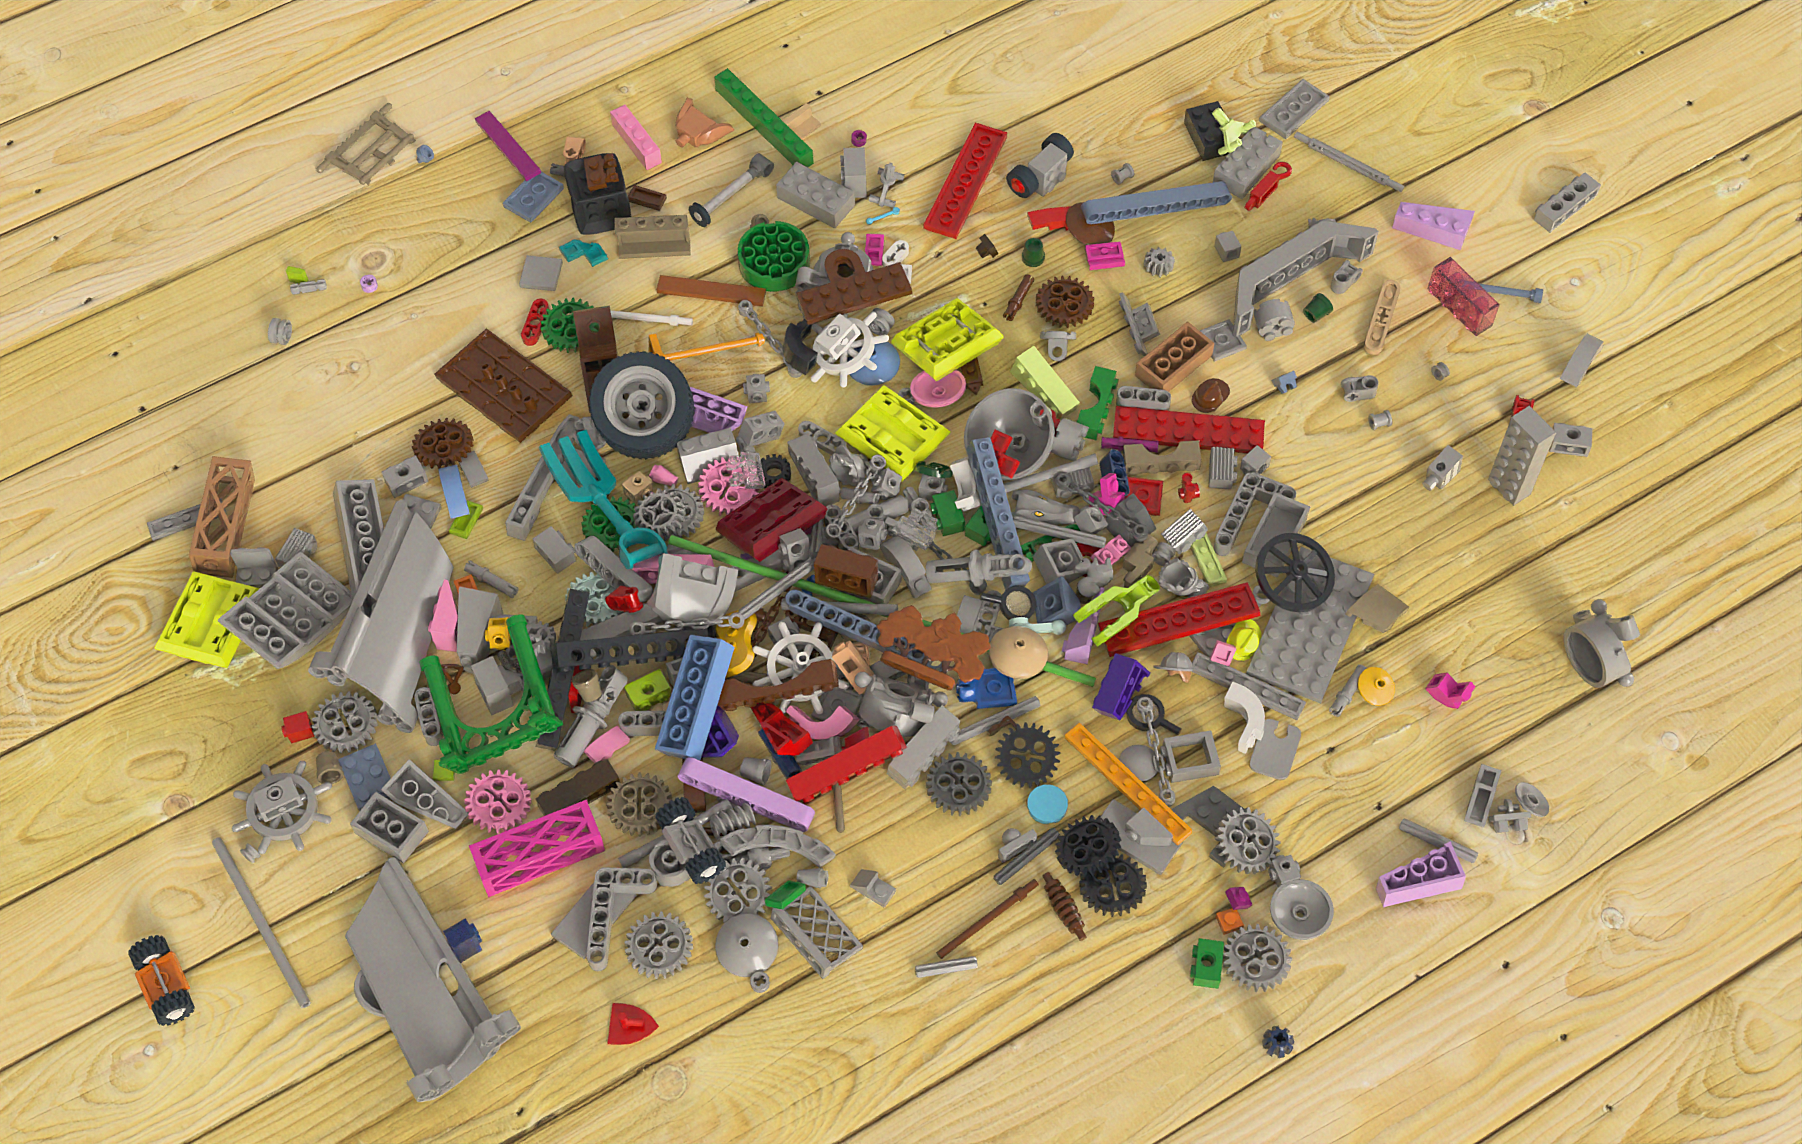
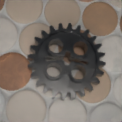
[995,722,1061,788]
[1055,815,1122,877]
[1079,854,1147,917]

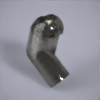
[497,651,521,672]

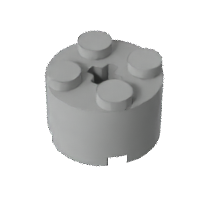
[1253,299,1295,341]
[1051,418,1089,461]
[649,839,690,887]

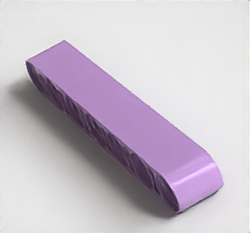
[678,757,815,832]

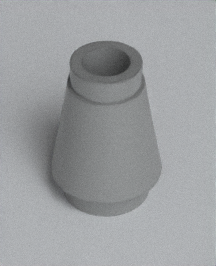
[797,868,828,889]

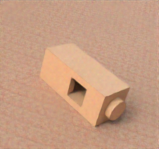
[832,640,874,695]

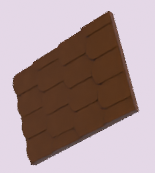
[434,328,573,443]

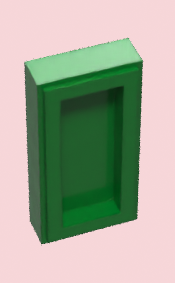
[765,880,806,910]

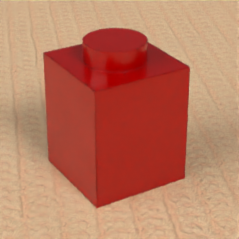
[281,711,315,744]

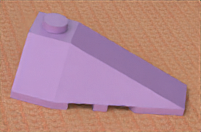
[1062,588,1104,665]

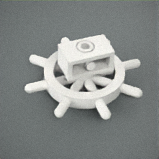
[811,311,889,387]

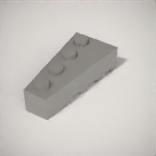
[787,434,841,507]

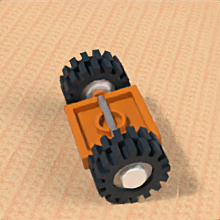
[128,935,195,1026]

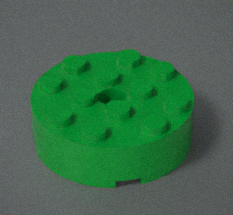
[738,221,810,292]

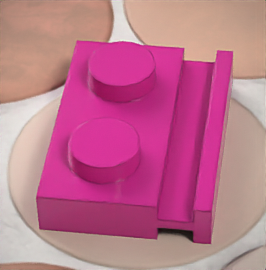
[1085,241,1125,270]

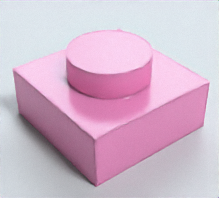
[1210,640,1236,666]

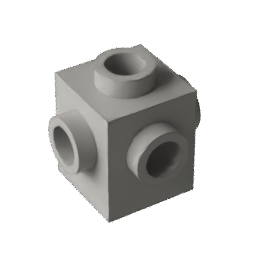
[743,374,770,403]
[871,468,902,500]
[858,518,887,550]
[1268,855,1301,888]

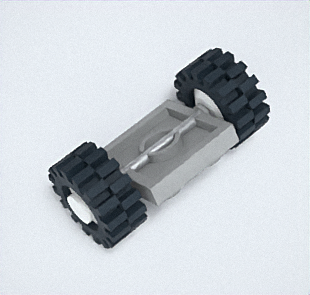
[655,797,726,884]

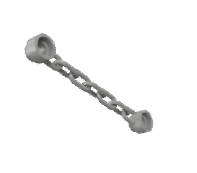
[738,300,802,378]
[824,455,886,541]
[629,612,744,636]
[1137,697,1175,807]

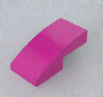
[865,234,884,266]

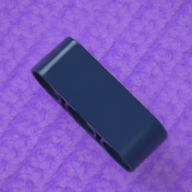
[1099,449,1130,498]

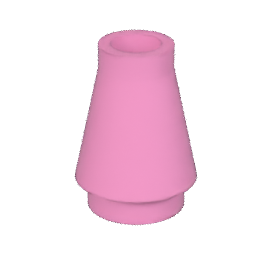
[649,464,679,486]

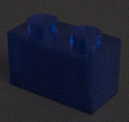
[443,918,482,963]

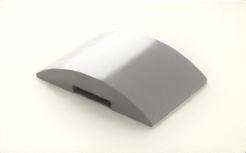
[218,552,353,669]

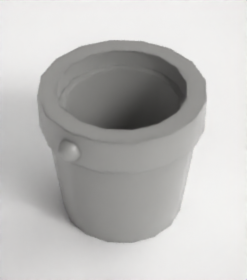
[740,757,771,785]

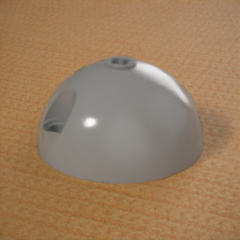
[964,388,1055,480]

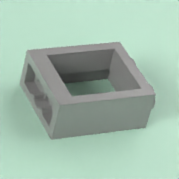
[1160,731,1221,783]

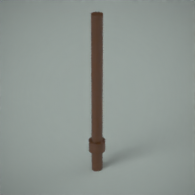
[936,879,1039,959]

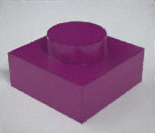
[1225,887,1253,910]

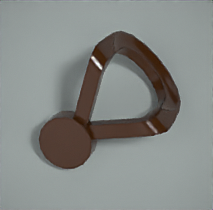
[441,664,464,695]
[988,716,1016,736]

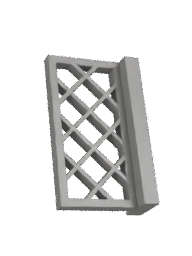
[771,886,863,979]

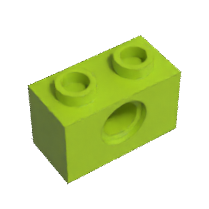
[624,669,672,711]

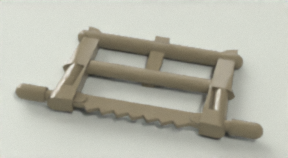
[316,103,416,185]

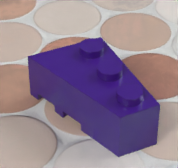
[1092,653,1151,720]

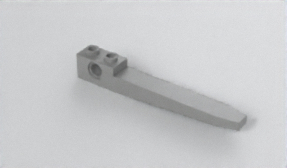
[505,414,579,541]

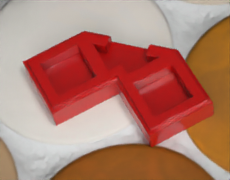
[991,429,1020,479]

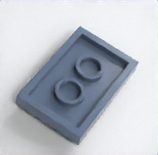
[503,172,564,223]
[338,743,391,812]

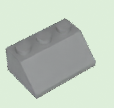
[677,428,741,484]

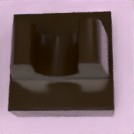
[976,234,999,258]

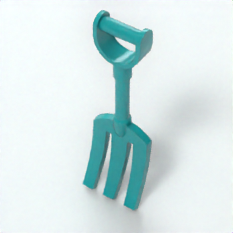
[539,430,668,570]

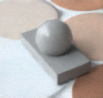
[998,828,1037,863]

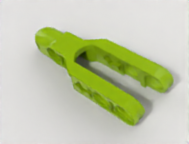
[1073,575,1160,647]

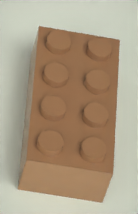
[1135,321,1214,392]

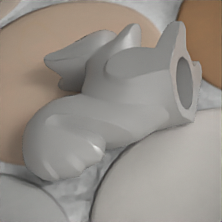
[1074,557,1113,597]

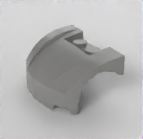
[647,553,738,628]

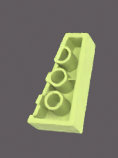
[1010,346,1080,420]

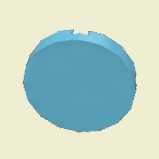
[1027,785,1068,824]

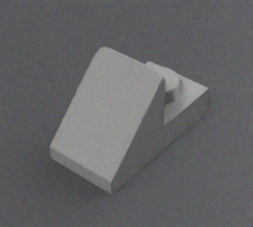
[850,869,896,908]

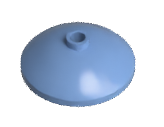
[847,342,900,385]

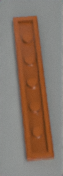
[656,275,766,307]

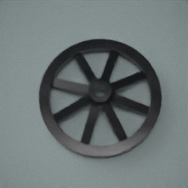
[1255,533,1335,612]

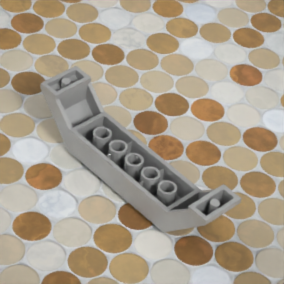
[1233,221,1379,338]

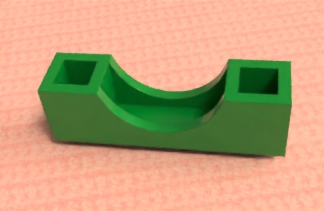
[1077,366,1119,440]

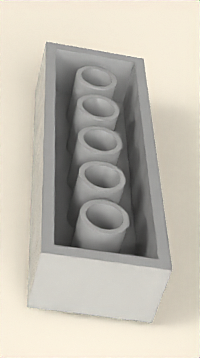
[1488,406,1556,506]

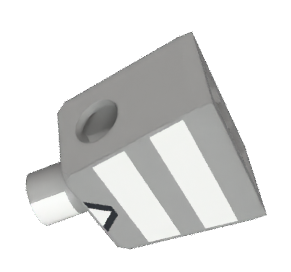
[1422,445,1463,491]

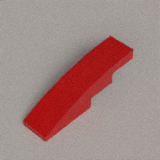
[1027,206,1071,231]

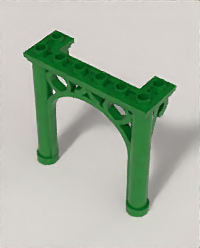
[419,614,563,774]

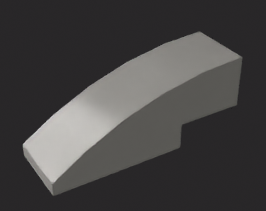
[1464,764,1502,828]

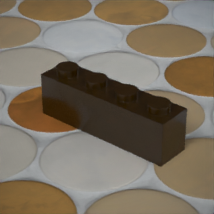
[535,759,620,823]

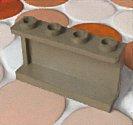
[615,215,691,259]

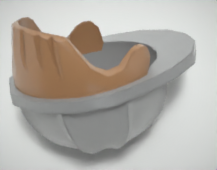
[1153,652,1194,683]

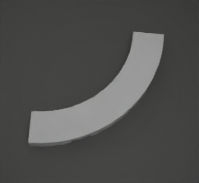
[719,825,836,868]

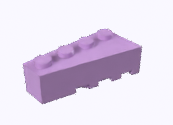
[1376,841,1466,907]

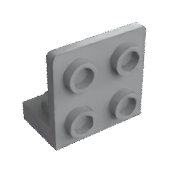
[230,547,278,588]

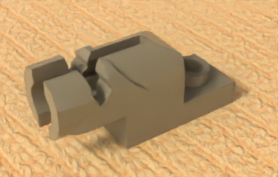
[1123,534,1158,588]

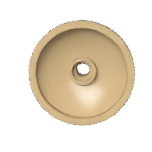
[989,626,1048,679]

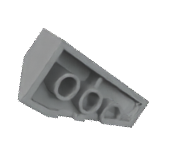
[381,759,469,829]

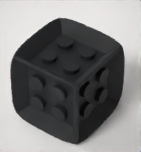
[564,153,631,235]

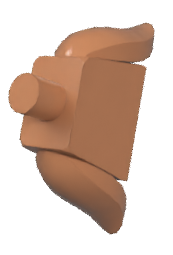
[675,97,734,148]

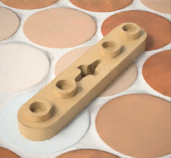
[1364,280,1401,355]

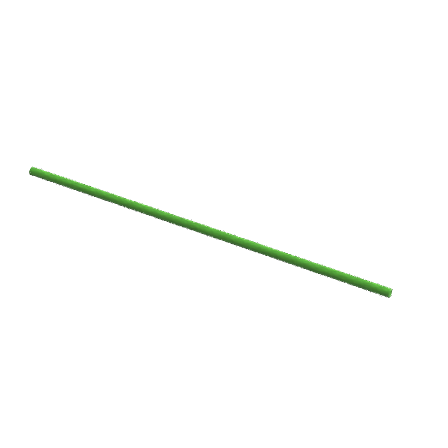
[669,535,1096,687]

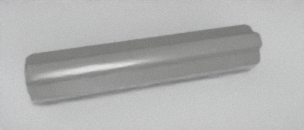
[915,956,978,978]

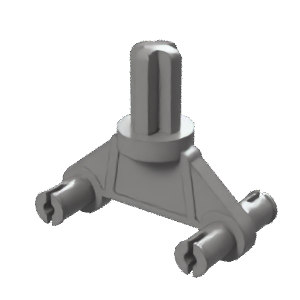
[869,163,905,208]

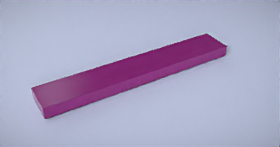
[475,110,541,181]

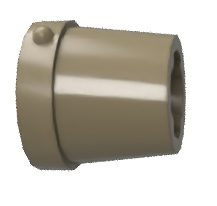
[572,669,602,702]
[316,751,344,784]

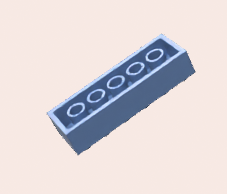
[655,635,735,760]

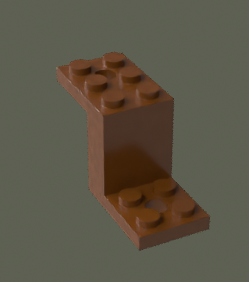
[573,305,625,413]

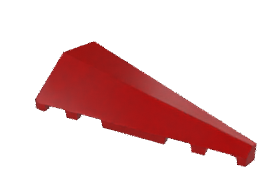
[750,702,813,755]

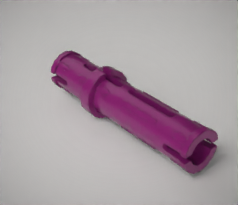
[1101,437,1158,453]

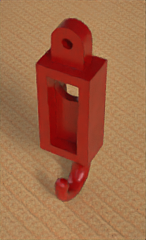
[1244,162,1292,211]

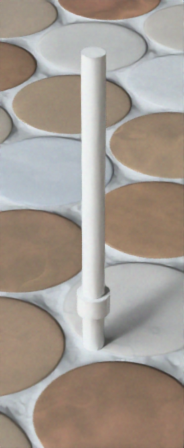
[611,311,693,326]

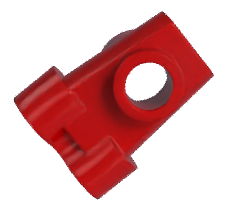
[1178,473,1200,503]

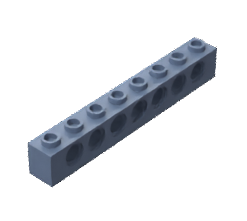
[966,437,1030,591]

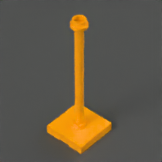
[648,333,764,361]

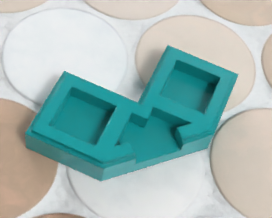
[559,239,608,267]

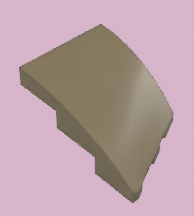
[1345,584,1409,633]

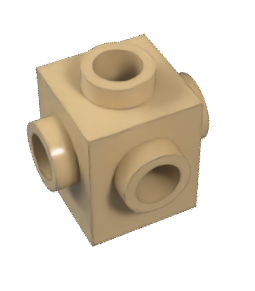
[622,471,653,505]

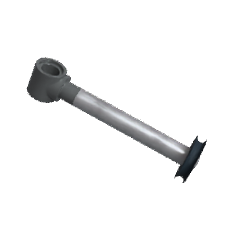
[688,153,774,227]

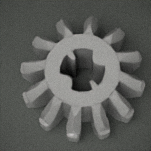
[1144,246,1175,277]

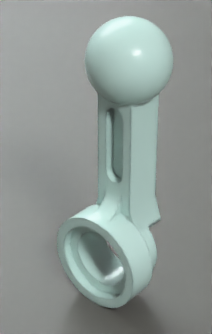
[1009,617,1066,635]

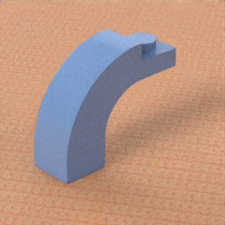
[438,464,470,519]

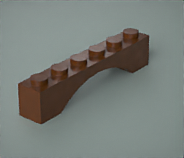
[718,659,839,711]

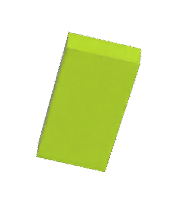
[449,500,483,539]

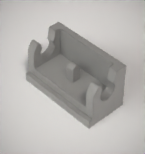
[796,736,841,766]

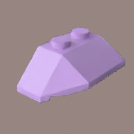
[689,386,748,433]

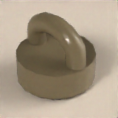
[750,214,769,228]

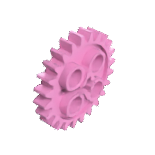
[698,457,760,515]
[464,769,532,834]

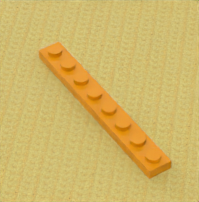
[1065,723,1192,846]

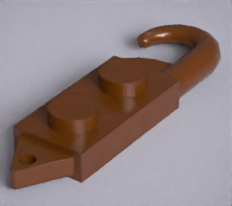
[960,357,983,395]

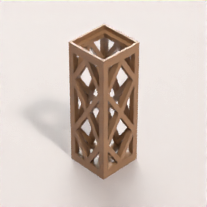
[189,456,255,578]

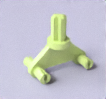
[1212,108,1256,156]

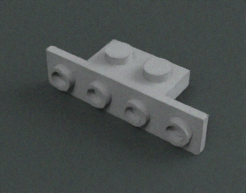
[1119,292,1160,356]

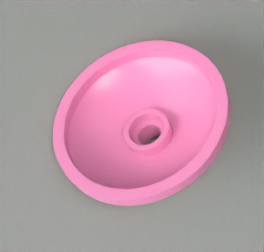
[910,370,966,408]

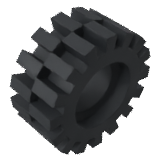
[757,454,791,489]

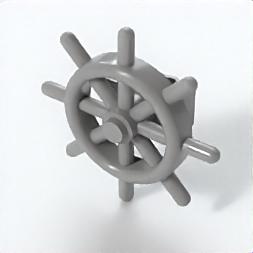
[232,760,332,854]

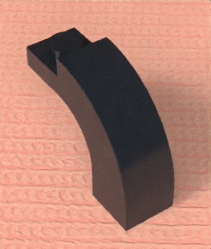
[783,319,818,375]

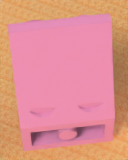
[428,580,458,652]

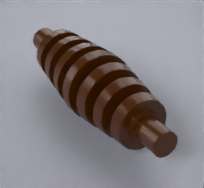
[1042,872,1087,941]

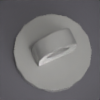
[1040,331,1076,361]

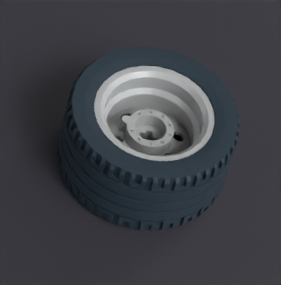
[589,351,695,460]

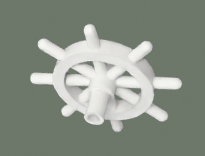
[753,622,849,714]

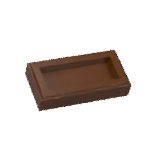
[628,185,667,211]

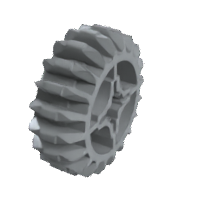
[633,489,686,539]

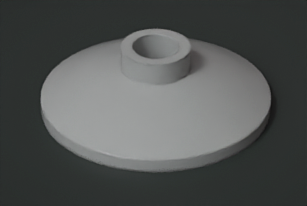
[1515,782,1549,817]

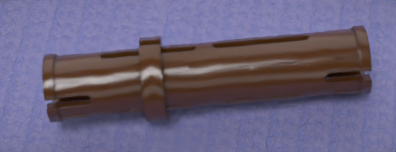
[1003,274,1035,321]

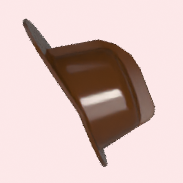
[1192,378,1230,413]

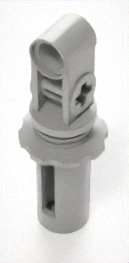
[926,550,1032,587]
[553,665,628,768]

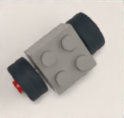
[1006,133,1074,198]

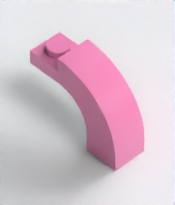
[786,705,860,740]

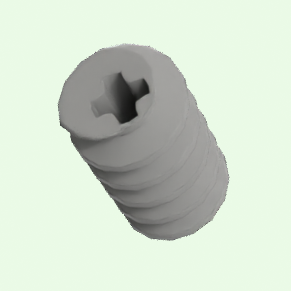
[710,803,756,840]

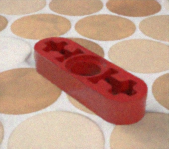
[521,298,549,346]

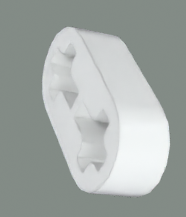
[882,240,909,267]

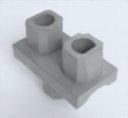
[1488,799,1531,833]

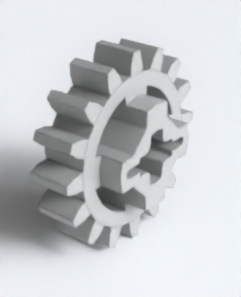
[526,621,557,656]

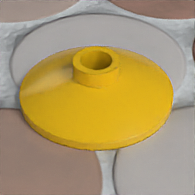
[1357,667,1395,706]

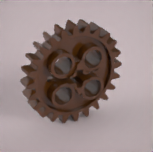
[1035,275,1094,328]
[412,418,474,469]

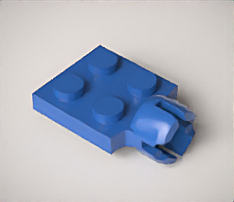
[956,668,1017,709]

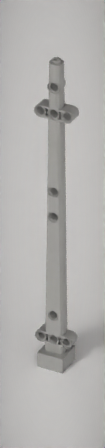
[471,495,909,716]

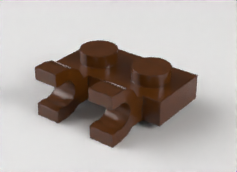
[584,153,619,191]

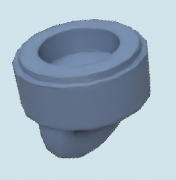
[416,144,434,163]

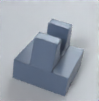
[1272,371,1297,394]

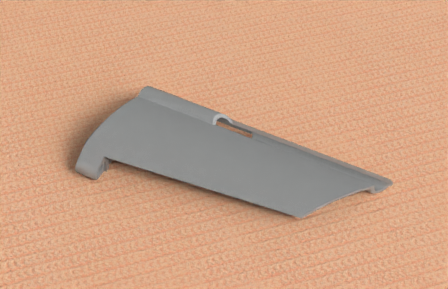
[308,500,454,733]
[345,857,521,1102]

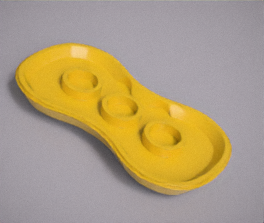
[716,610,757,678]

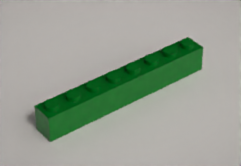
[714,68,814,167]

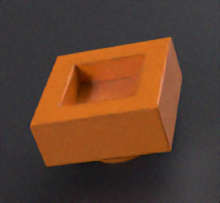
[454,574,478,595]
[1215,908,1244,935]

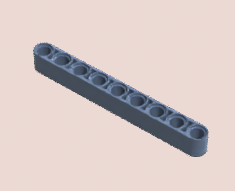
[1081,181,1232,224]
[785,590,942,672]

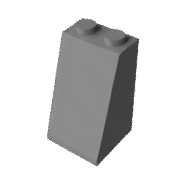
[457,587,503,674]

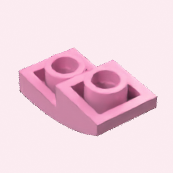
[1090,535,1131,565]
[584,726,630,763]

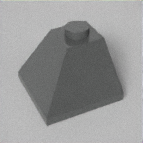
[1105,493,1156,548]

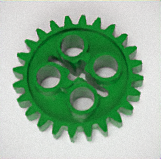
[541,297,600,353]
[581,496,638,552]

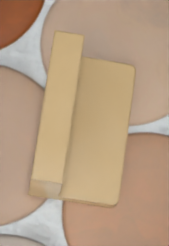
[783,103,821,140]

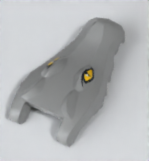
[1011,490,1079,526]

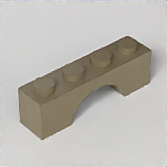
[1122,441,1201,475]

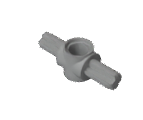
[903,487,937,534]
[729,846,790,871]

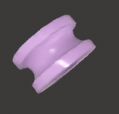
[360,275,378,293]

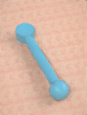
[866,207,900,225]

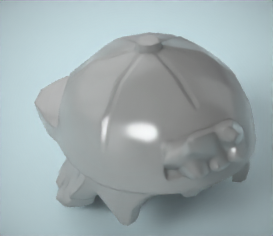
[829,444,869,487]
[1159,558,1205,596]

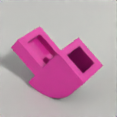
[1089,473,1125,515]
[1425,672,1476,709]

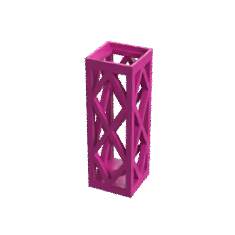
[469,800,605,897]

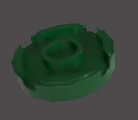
[915,461,953,478]

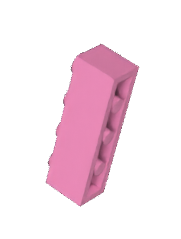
[610,105,662,170]
[632,554,714,584]

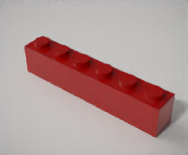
[786,726,907,804]

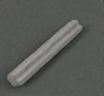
[1399,818,1478,863]

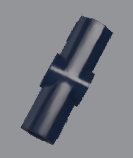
[758,728,802,780]

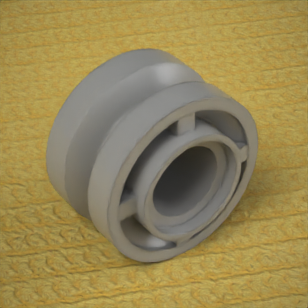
[868,308,895,336]
[268,318,292,345]

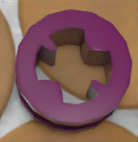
[851,130,867,147]

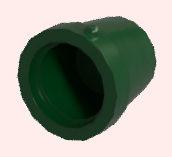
[1022,238,1045,267]
[1303,293,1333,323]

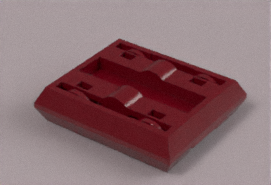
[715,478,828,562]

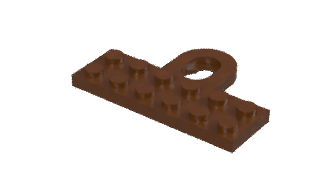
[796,249,912,325]

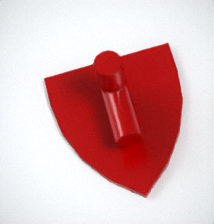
[607,1003,659,1045]

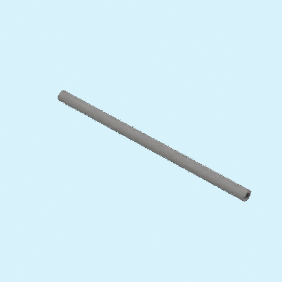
[212,837,311,1008]

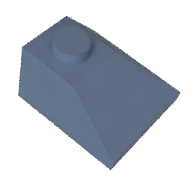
[1033,576,1081,625]

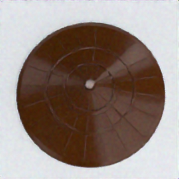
[1066,202,1115,245]

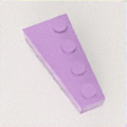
[1392,202,1475,250]

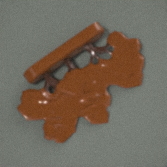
[876,605,991,691]

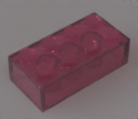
[1427,257,1500,336]

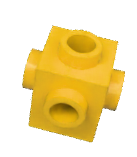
[485,617,511,650]

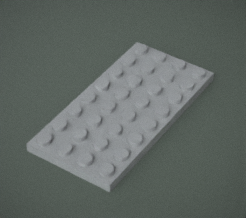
[1246,547,1374,704]

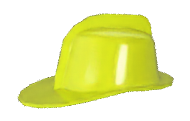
[1226,619,1262,661]

